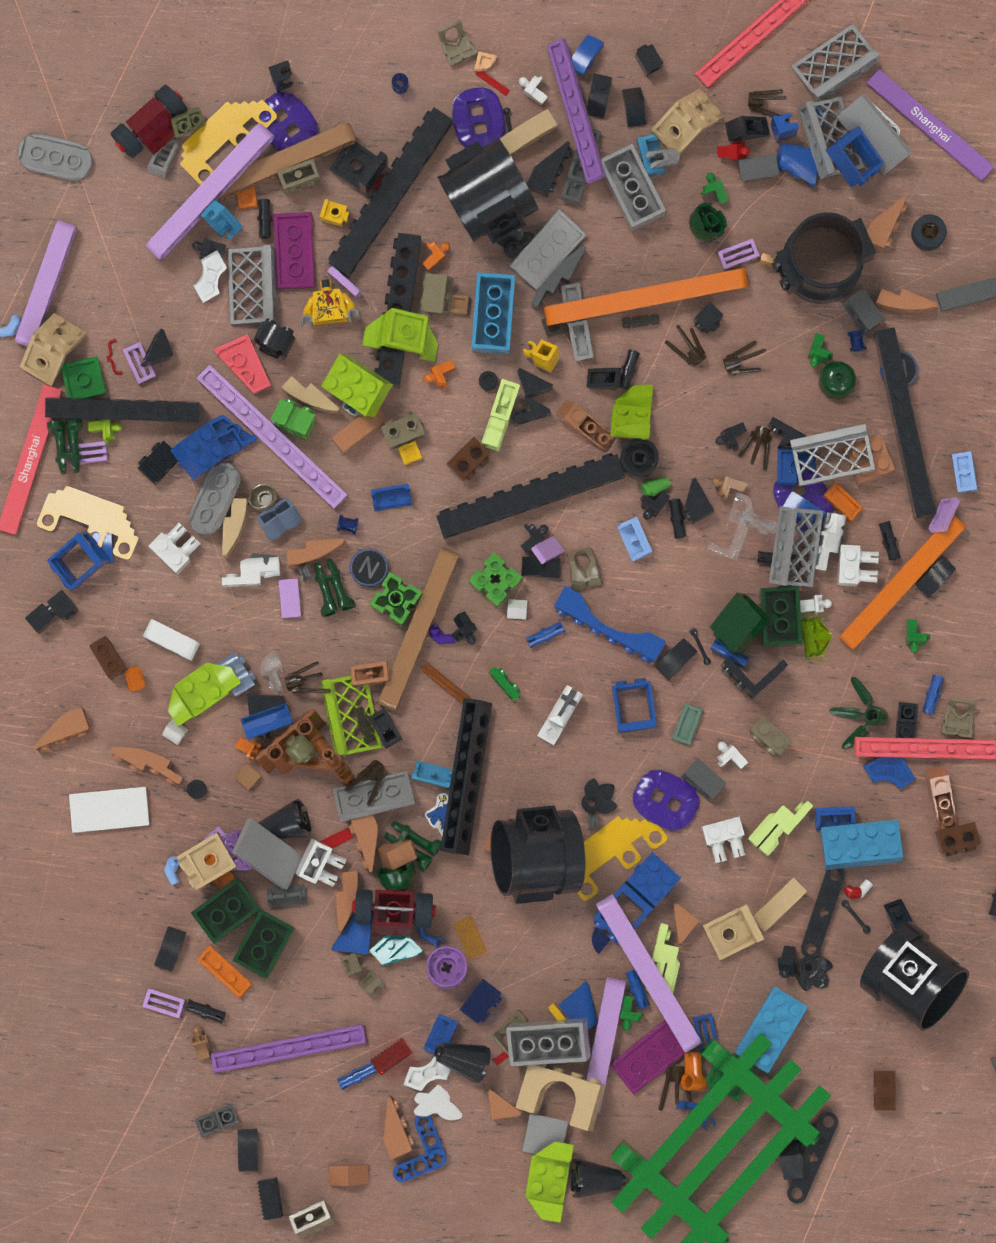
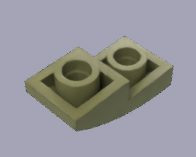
[171,107,205,138]

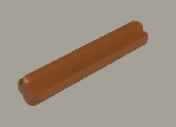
[422,663,471,704]

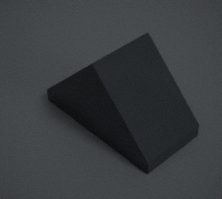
[622,87,646,127]
[140,329,173,367]
[517,368,553,398]
[779,1139,804,1180]

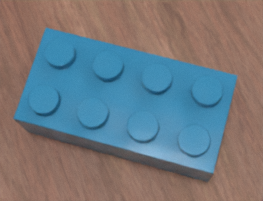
[471,272,515,354]
[820,820,903,870]
[733,986,808,1073]

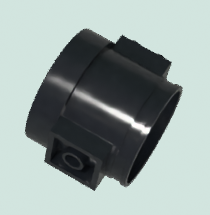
[437,138,539,244]
[772,212,876,304]
[490,805,585,904]
[860,922,969,1031]

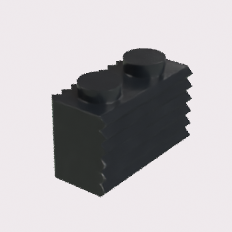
[138,441,178,486]
[257,1177,283,1220]

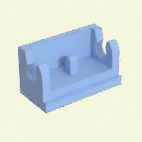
[952,451,979,493]
[617,517,652,562]

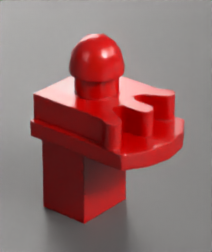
[717,141,750,161]

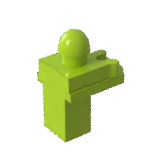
[88,419,122,444]

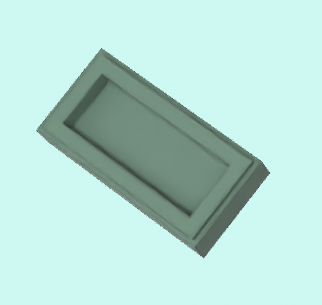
[672,703,703,746]

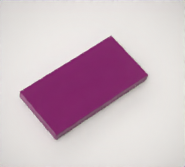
[274,212,315,290]
[610,1020,685,1095]

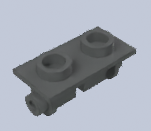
[267,884,307,908]

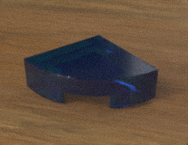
[592,927,611,954]

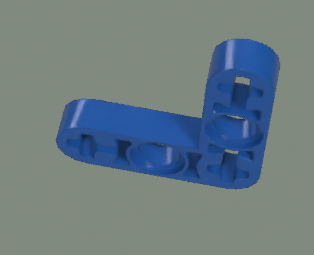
[393,1115,447,1182]

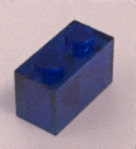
[460,979,502,1024]

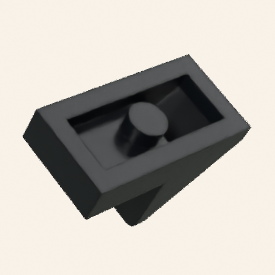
[586,367,621,391]
[512,397,551,427]
[768,417,806,448]
[521,556,561,579]
[368,708,403,749]
[883,899,913,931]

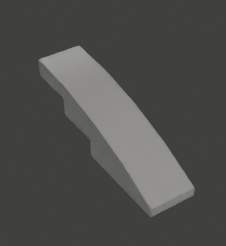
[560,283,594,361]

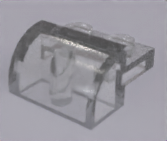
[260,651,285,695]

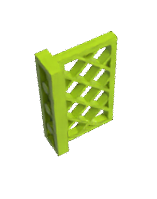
[320,676,382,757]

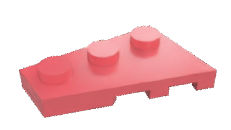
[213,334,272,394]

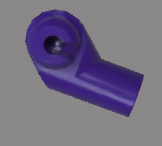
[429,625,455,644]

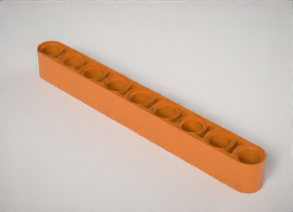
[838,515,966,650]

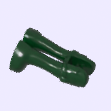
[47,418,83,475]
[315,559,356,617]
[384,821,442,873]

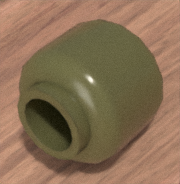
[286,735,315,763]

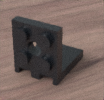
[329,142,388,196]
[721,657,788,699]

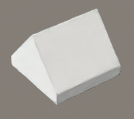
[507,599,527,620]
[162,719,189,745]

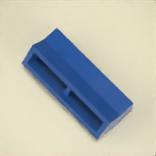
[241,703,294,740]

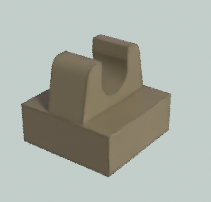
[340,953,366,976]
[358,970,384,997]

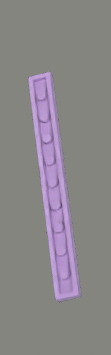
[196,365,348,509]

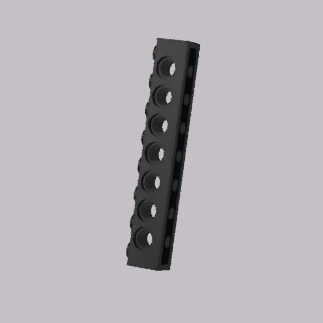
[374,233,422,388]
[45,397,200,422]
[440,698,492,856]

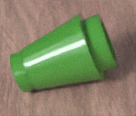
[641,477,671,498]

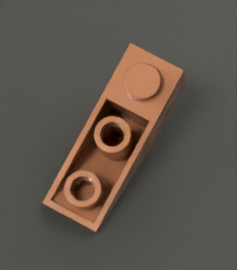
[867,196,908,252]
[555,400,615,451]
[34,707,91,752]
[925,766,958,830]
[348,814,379,873]
[383,1096,415,1159]

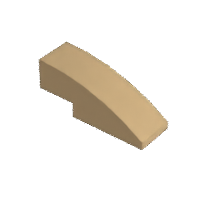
[500,109,558,155]
[281,376,340,414]
[222,498,248,557]
[753,877,807,932]

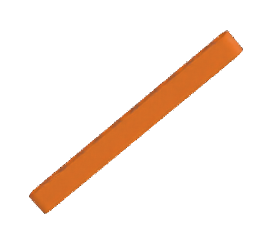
[544,268,749,326]

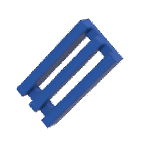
[692,1013,718,1056]

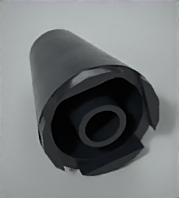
[258,799,312,839]
[434,1043,491,1084]
[570,1159,625,1198]

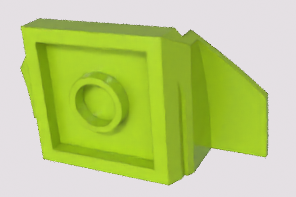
[362,308,438,362]
[610,385,653,440]
[168,663,241,727]
[525,1141,574,1223]

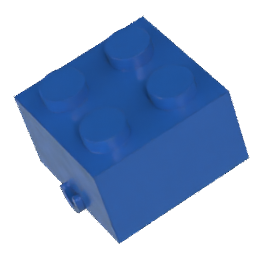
[170,424,229,481]
[625,852,681,908]

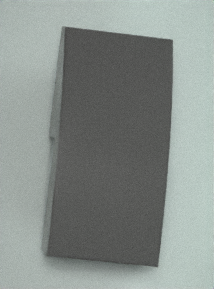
[194,1104,239,1138]

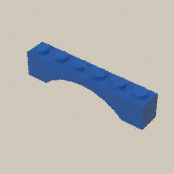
[554,586,666,664]

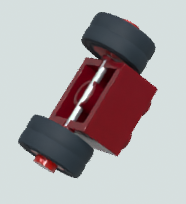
[110,84,188,159]
[352,889,436,937]

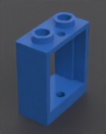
[826,126,884,188]
[47,530,110,590]
[612,678,657,733]
[593,883,653,944]

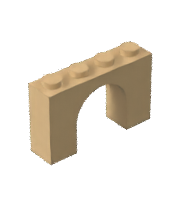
[516,1064,606,1131]

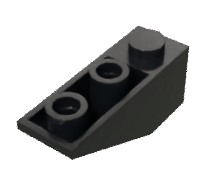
[527,141,572,197]

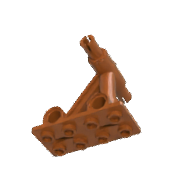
[255,709,354,785]

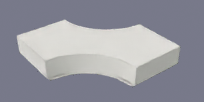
[193,251,227,303]
[403,1056,450,1092]

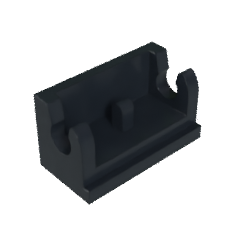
[269,60,293,93]

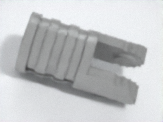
[646,148,680,168]

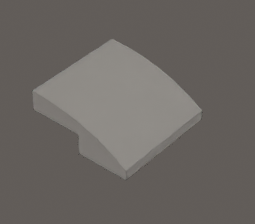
[522,1113,568,1154]

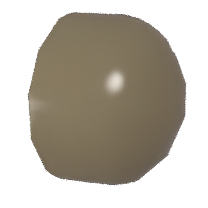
[248,483,278,512]

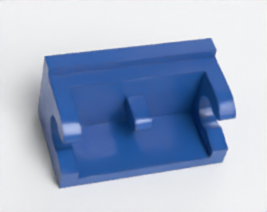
[770,113,799,143]
[371,484,412,511]
[814,806,855,830]
[423,1013,458,1054]

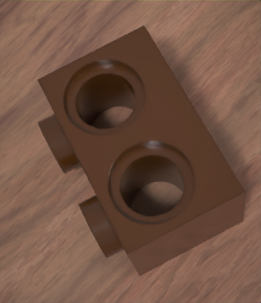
[447,437,490,482]
[89,636,127,680]
[935,822,980,857]
[874,1070,896,1111]

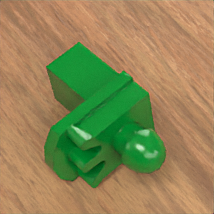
[700,173,729,204]
[808,333,833,367]
[906,619,931,653]
[619,995,644,1031]

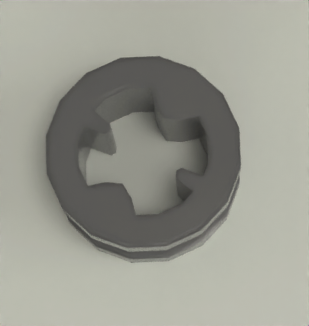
[298,563,312,582]
[588,813,598,830]

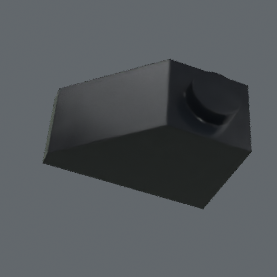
[587,73,612,119]
[725,116,770,141]
[683,478,714,524]

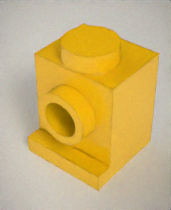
[320,199,350,227]

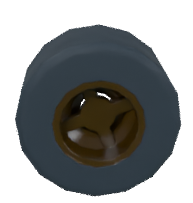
[911,214,947,251]

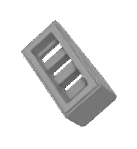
[148,139,180,179]

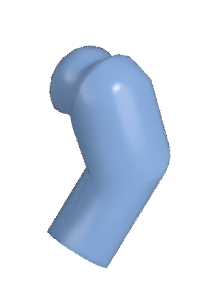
[0,315,21,337]
[164,856,180,886]

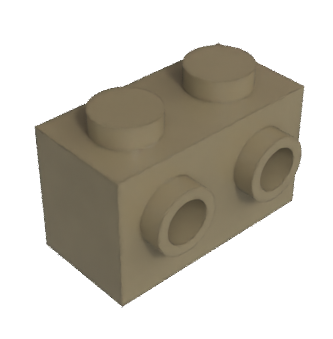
[277,159,320,195]
[420,273,454,316]
[381,412,425,451]
[749,716,792,757]
[289,1201,336,1239]

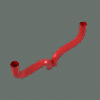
[106,339,123,374]

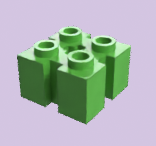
[271,398,317,441]
[468,552,523,608]
[369,572,422,627]

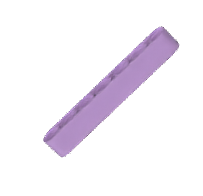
[15,220,77,347]
[586,977,626,1113]

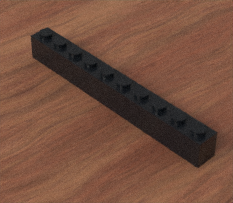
[328,107,453,279]
[873,327,935,520]
[436,453,625,539]

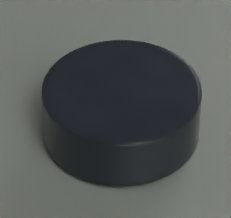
[479,371,498,391]
[187,780,207,799]

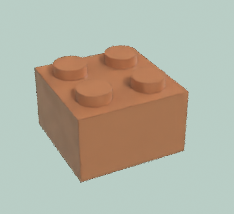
[843,434,895,486]

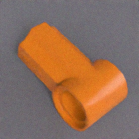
[681,1052,707,1093]

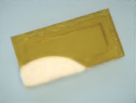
[453,916,486,959]

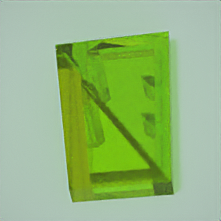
[801,617,832,658]

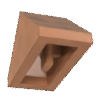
[351,661,390,686]
[376,840,418,870]
[673,904,699,943]
[488,1089,522,1120]
[329,1164,369,1186]

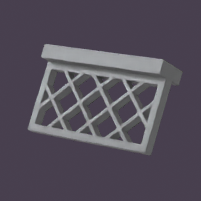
[791,24,879,102]
[798,97,864,180]
[228,245,278,325]
[790,424,875,487]
[769,506,823,587]

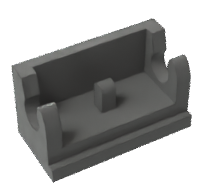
[737,154,779,181]
[842,288,885,335]
[681,758,727,802]

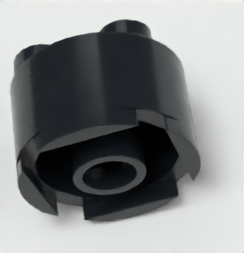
[251,318,296,360]
[620,438,659,480]

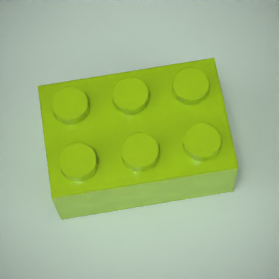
[321,354,393,417]

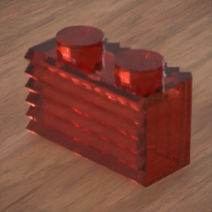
[371,1038,413,1075]

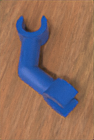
[414,914,446,948]
[676,1100,715,1130]

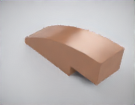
[875,289,938,313]
[332,409,389,454]
[287,538,345,567]
[336,871,358,931]

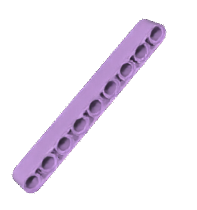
[146,123,275,260]
[596,894,702,1053]

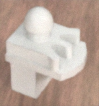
[519,75,548,106]
[800,595,832,614]
[717,742,748,769]

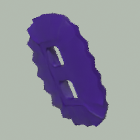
[452,87,505,148]
[256,91,318,151]
[773,470,833,531]
[633,770,699,830]

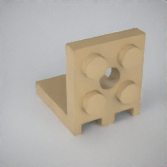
[651,89,724,155]
[20,313,86,387]
[177,833,237,890]
[703,904,764,960]

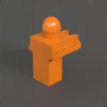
[422,241,450,271]
[424,360,455,389]
[124,666,145,691]
[235,737,262,760]

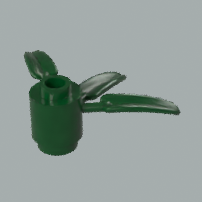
[829,677,888,749]

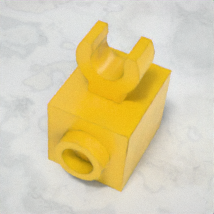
[523,339,560,373]

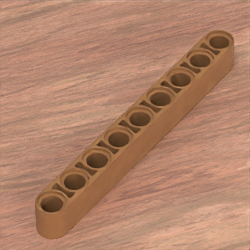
[195,123,357,202]
[377,547,460,711]

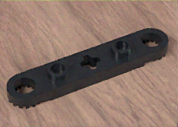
[801,869,845,958]
[787,1112,838,1203]

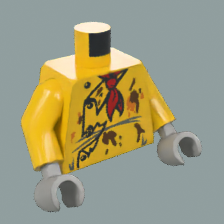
[301,279,360,328]

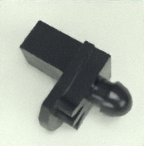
[192,239,226,259]
[715,422,747,451]
[640,491,670,520]
[521,524,549,553]
[451,611,477,645]
[777,946,798,978]

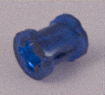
[391,73,409,94]
[847,330,867,352]
[337,514,359,535]

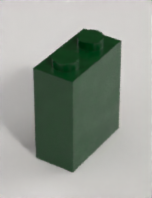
[710,592,771,653]

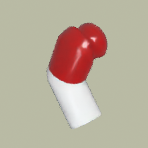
[844,879,873,899]

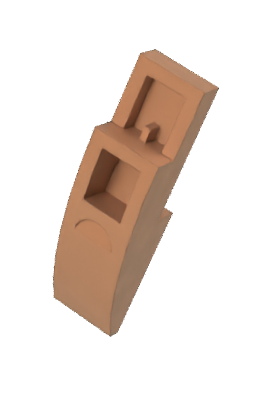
[109,747,184,786]

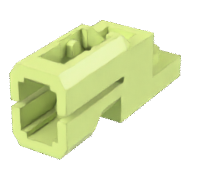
[481,379,520,451]
[747,801,813,856]
[646,923,680,993]

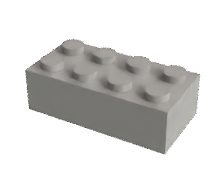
[601,144,666,232]
[506,1018,591,1066]

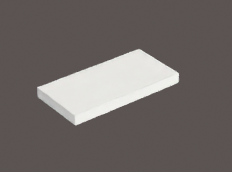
[69,787,150,833]

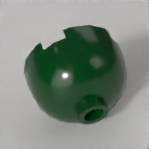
[688,202,727,242]
[818,361,856,400]
[376,860,416,891]

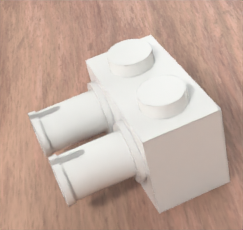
[149,522,201,575]
[837,545,879,586]
[701,817,746,863]
[295,838,346,887]

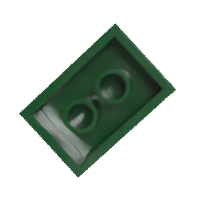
[759,586,803,648]
[191,878,262,944]
[232,909,296,979]

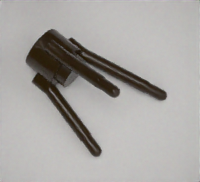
[748,89,790,121]
[665,325,707,367]
[723,341,766,375]
[738,426,772,471]
[285,661,331,694]
[345,760,385,806]
[659,1066,692,1111]

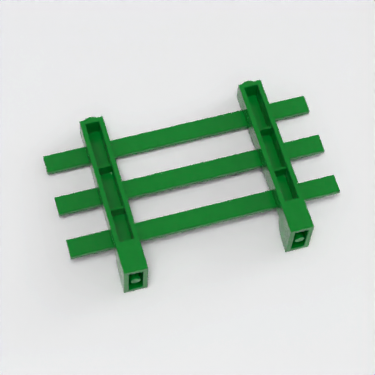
[610,1033,831,1243]

